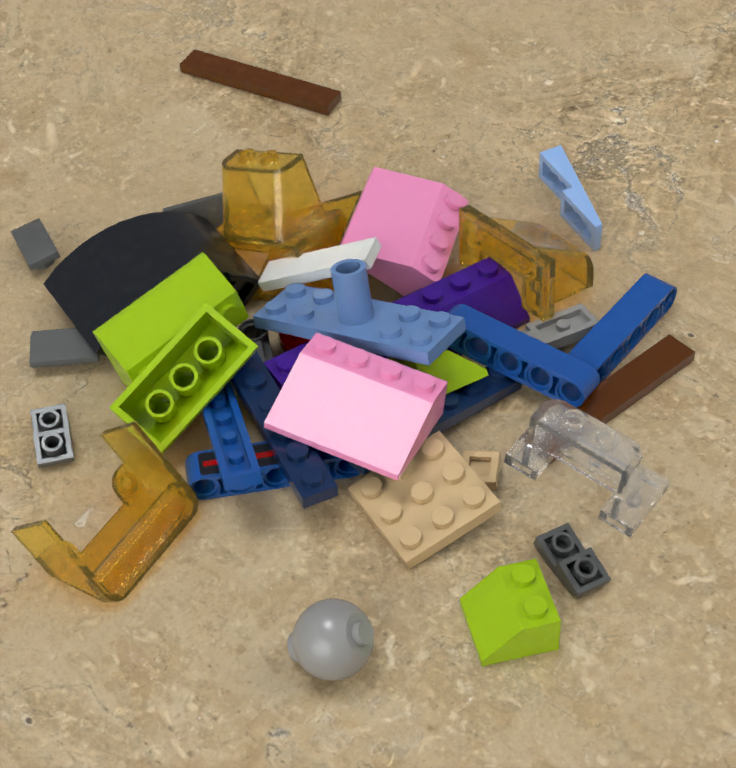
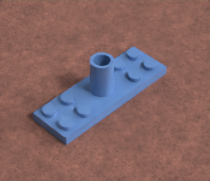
[253,259,466,365]

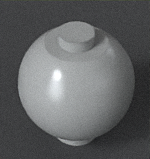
[287,598,374,681]

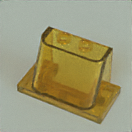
[216,148,340,258]
[459,205,594,322]

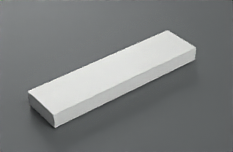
[258,237,382,291]

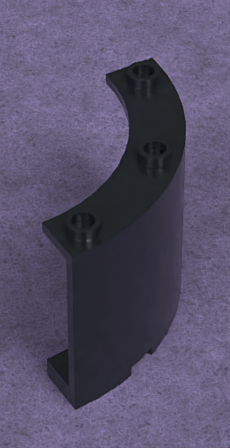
[43,211,260,356]

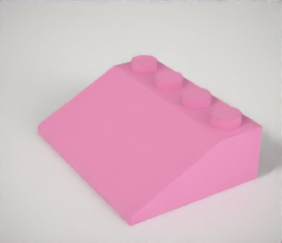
[340,167,469,296]
[264,333,448,481]

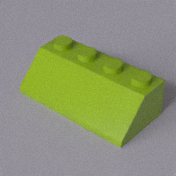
[93,252,249,386]
[109,302,259,455]

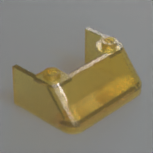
[11,421,198,603]

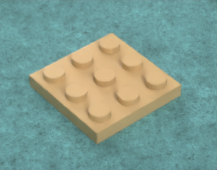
[348,430,503,571]

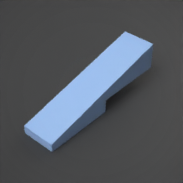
[538,145,602,251]

